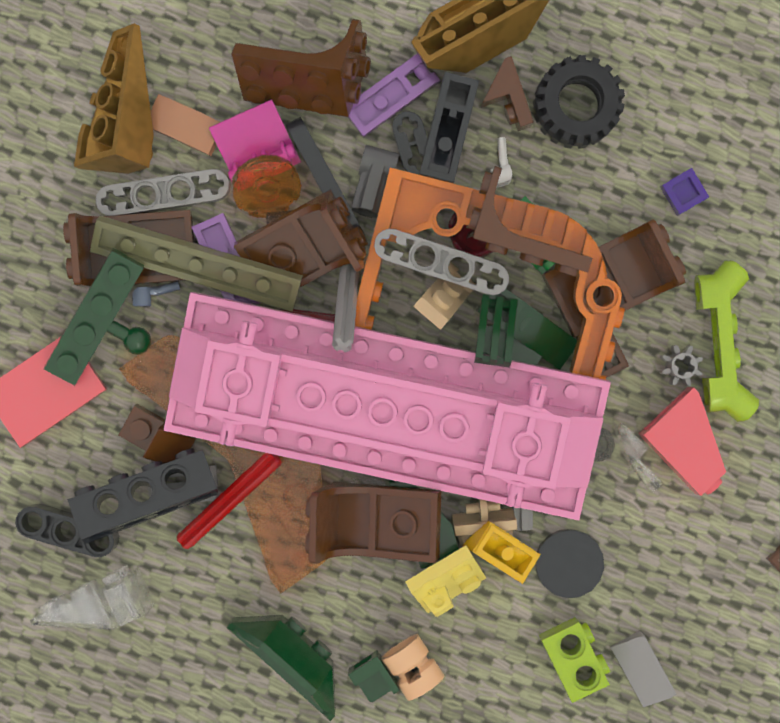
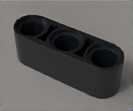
[15,504,120,557]

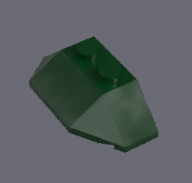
[227,615,336,721]

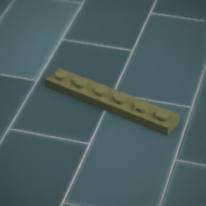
[90,215,303,312]

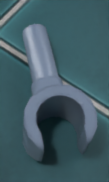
[132,281,180,307]

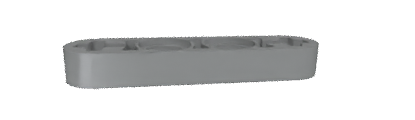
[96,169,231,216]
[374,229,509,295]

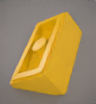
[463,521,541,584]

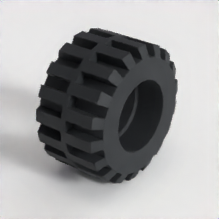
[533,55,625,149]

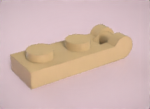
[413,263,476,330]

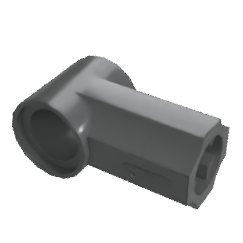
[352,145,400,218]

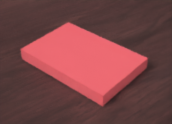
[0,337,107,448]

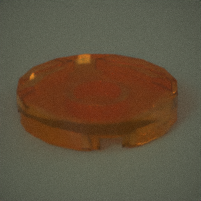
[231,155,302,218]

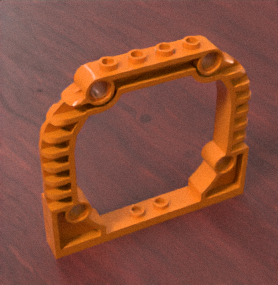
[355,167,625,380]

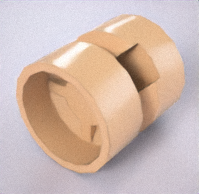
[381,634,445,701]

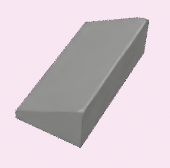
[610,631,677,708]

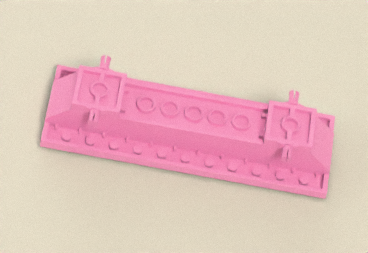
[164,292,611,520]

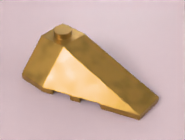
[74,23,154,174]

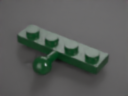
[44,248,151,386]

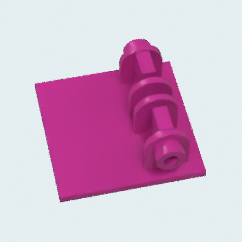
[209,99,301,190]

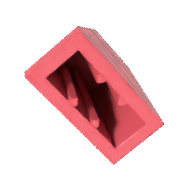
[638,387,726,496]

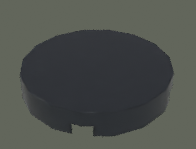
[535,529,604,598]

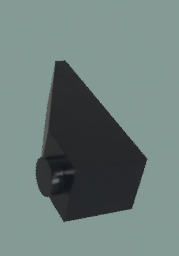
[419,72,479,183]

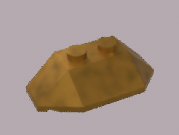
[411,0,549,73]

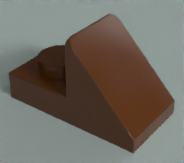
[481,56,534,131]
[118,404,197,464]

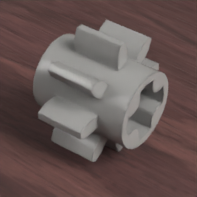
[659,345,703,386]

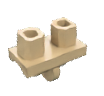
[452,499,518,548]

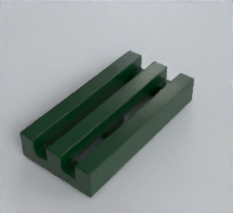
[474,294,518,368]

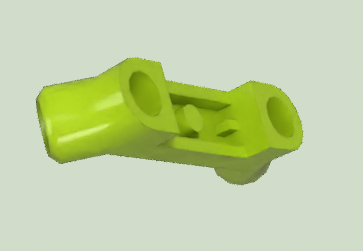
[694,260,759,422]

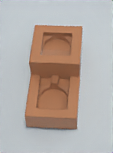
[151,94,220,156]

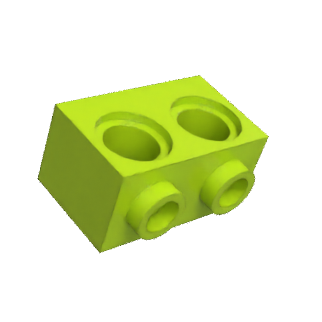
[539,617,611,703]

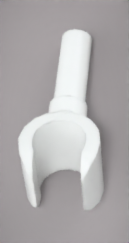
[490,137,512,188]

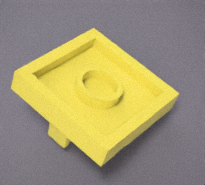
[405,545,486,617]

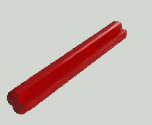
[176,453,282,549]

